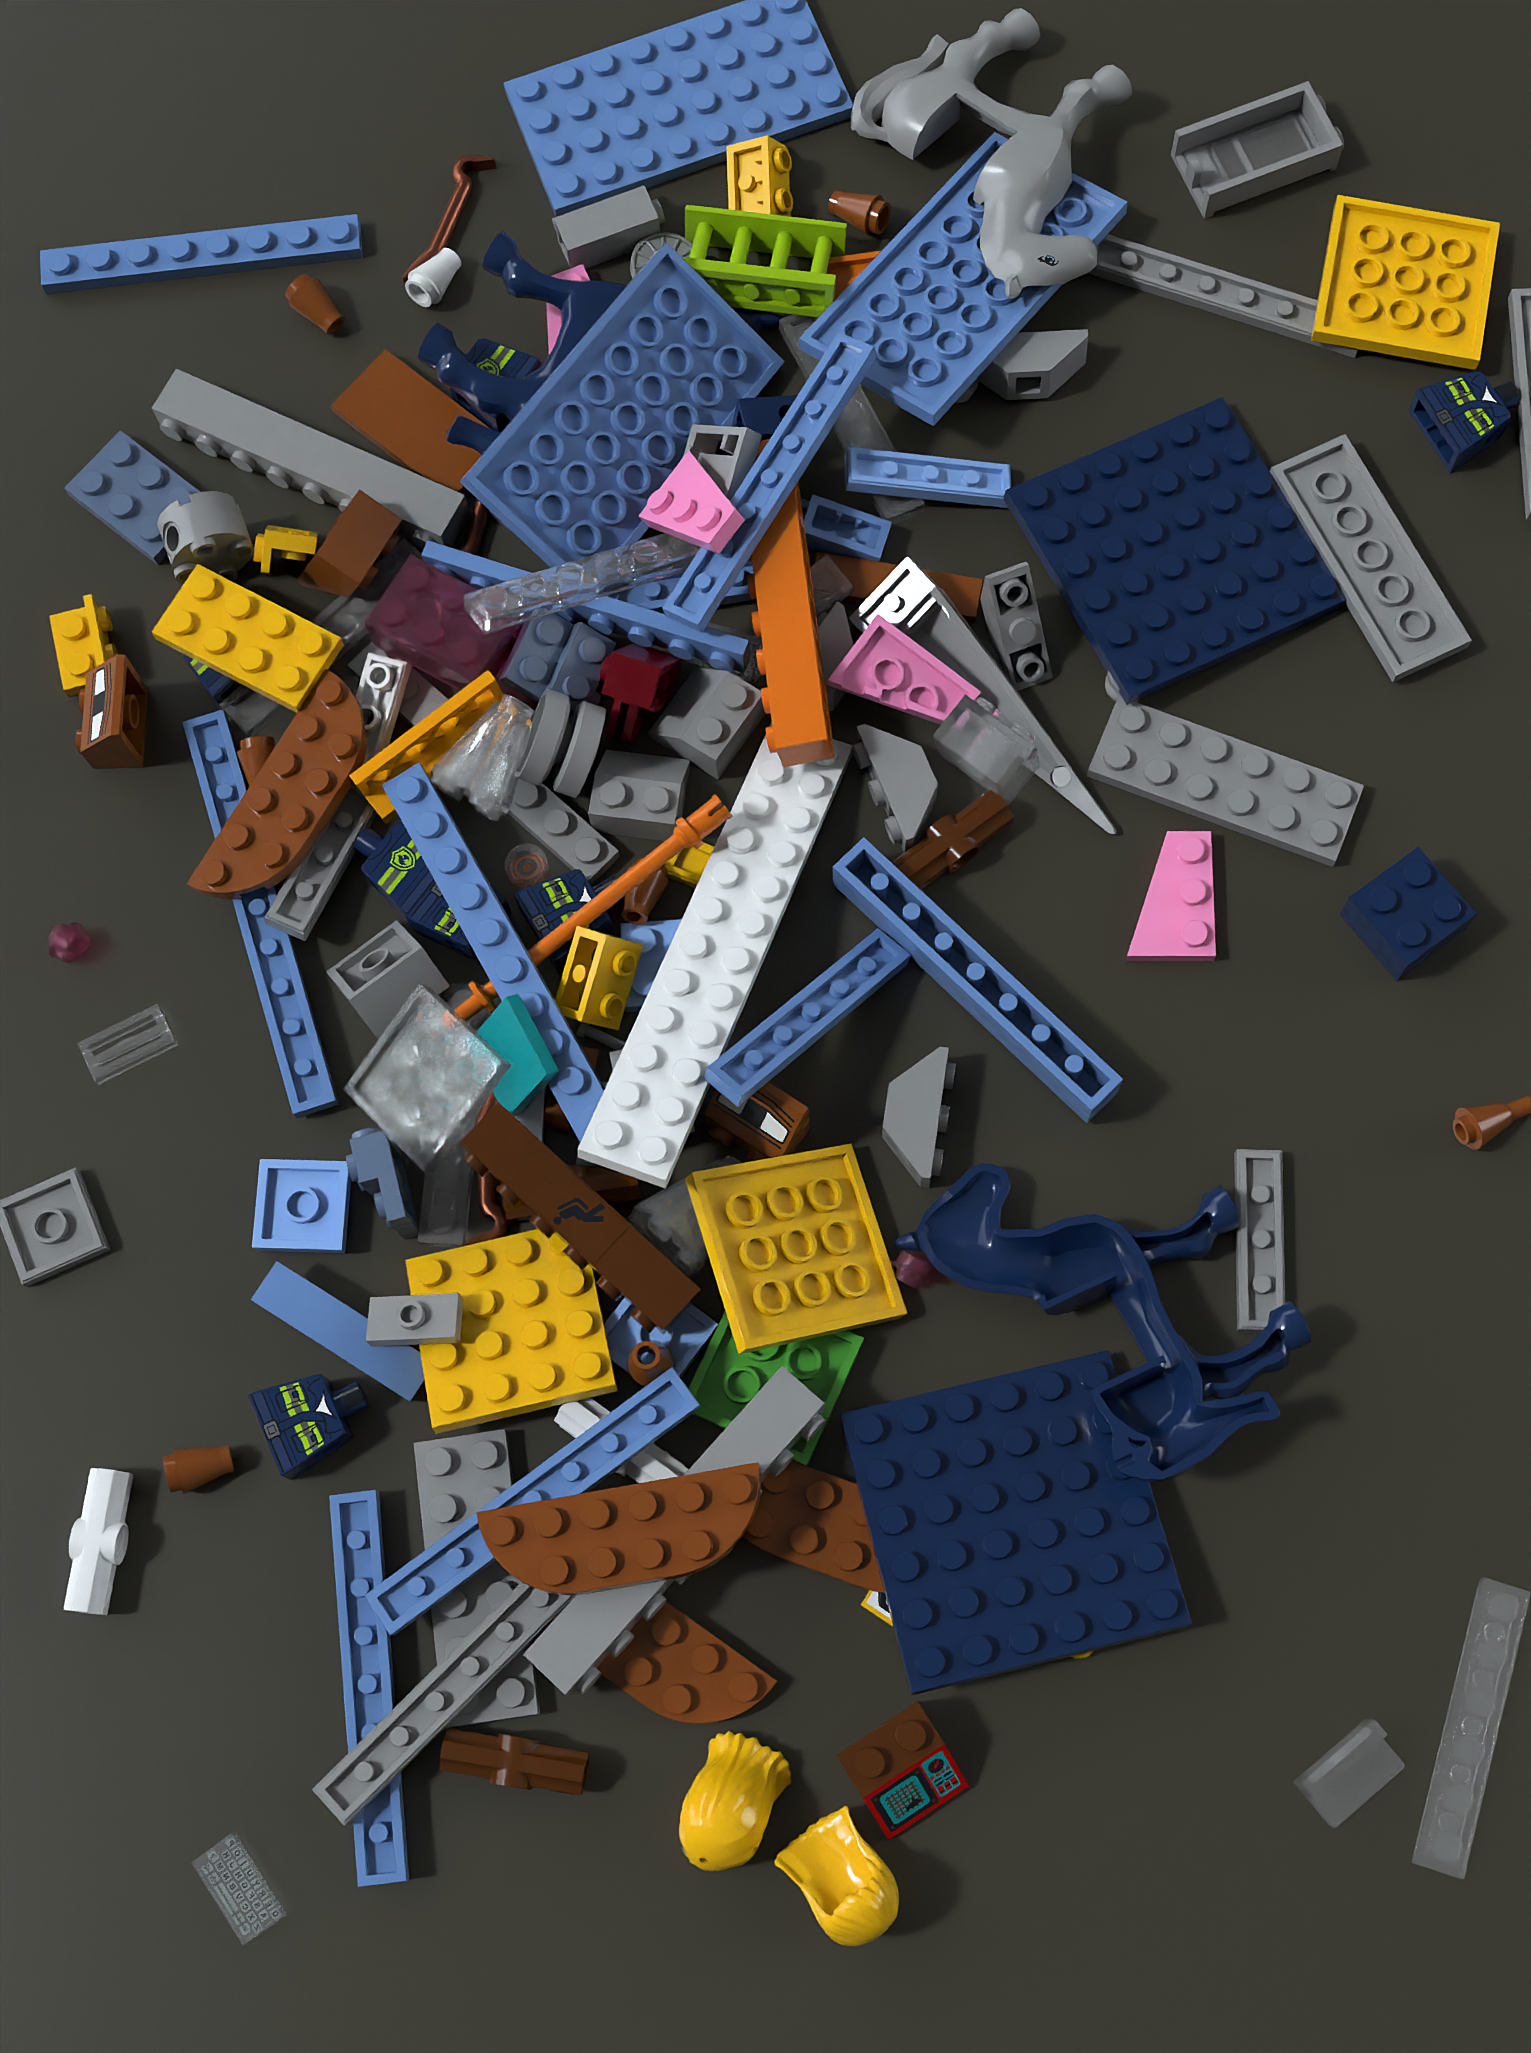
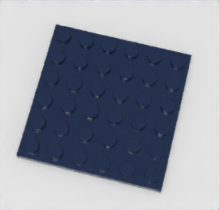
[1003,397,1347,705]
[839,1350,1192,1696]

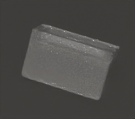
[1293,1719,1404,1828]

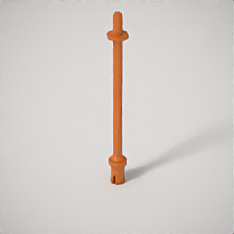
[445,794,733,1030]

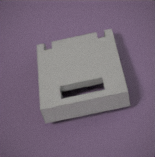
[683,424,762,501]

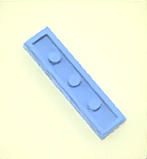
[845,447,1011,508]

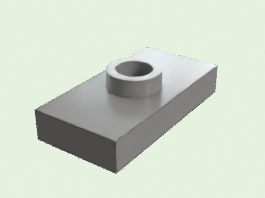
[366,1293,463,1347]

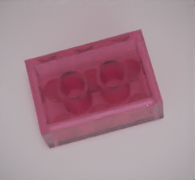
[364,554,523,691]

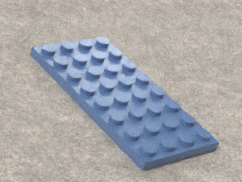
[503,0,853,217]
[799,132,1128,426]
[459,242,785,593]

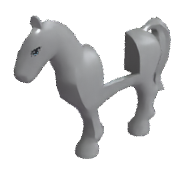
[851,8,1132,299]

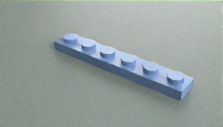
[704,928,911,1107]

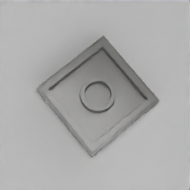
[0,1167,110,1287]

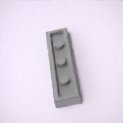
[264,783,377,941]
[1234,1149,1285,1332]

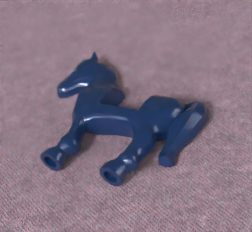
[417,231,787,455]
[895,1163,1311,1482]

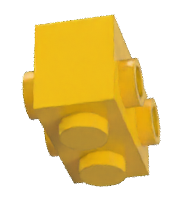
[555,926,643,1030]

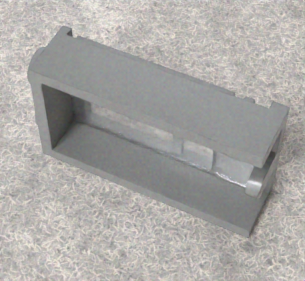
[1171,81,1344,219]

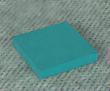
[467,994,559,1116]

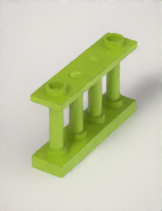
[682,204,847,317]

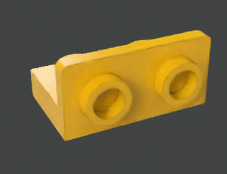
[726,135,793,217]
[253,525,318,574]
[49,594,118,697]

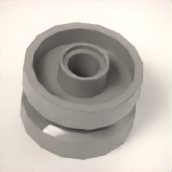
[516,688,606,798]

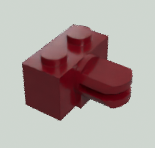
[600,643,683,745]

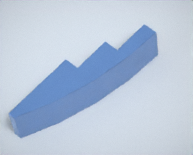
[801,494,892,562]
[250,1261,424,1401]

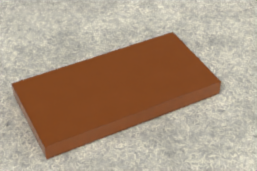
[330,349,491,494]

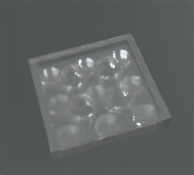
[343,984,511,1173]

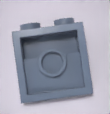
[499,603,616,720]
[346,1128,421,1239]

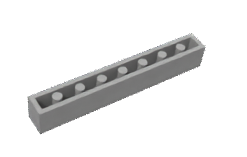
[152,369,471,550]
[523,1366,826,1696]

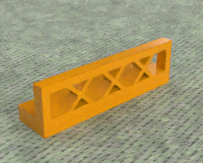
[349,670,523,824]

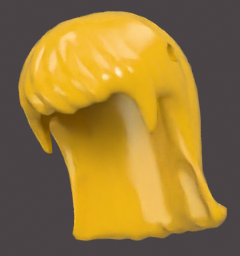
[679,1731,791,1872]
[774,1806,899,1946]

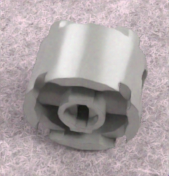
[157,491,254,584]

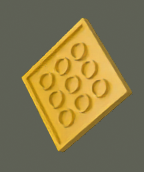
[1311,195,1500,370]
[685,1144,907,1354]
[405,1229,618,1434]

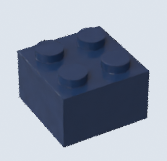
[1339,847,1477,981]

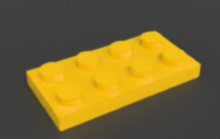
[152,564,344,713]

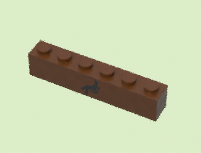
[460,1102,701,1335]

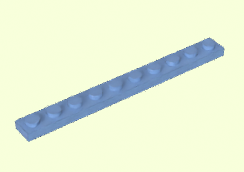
[182,709,339,1118]
[382,763,605,1142]

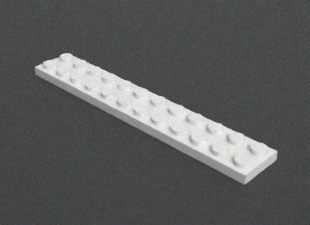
[578,721,852,1189]

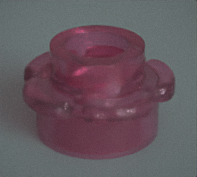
[48,922,89,963]
[890,1249,934,1289]

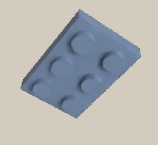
[64,430,200,565]

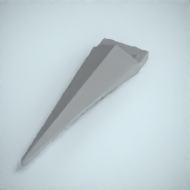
[849,556,1117,834]

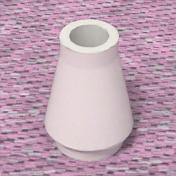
[405,248,461,307]

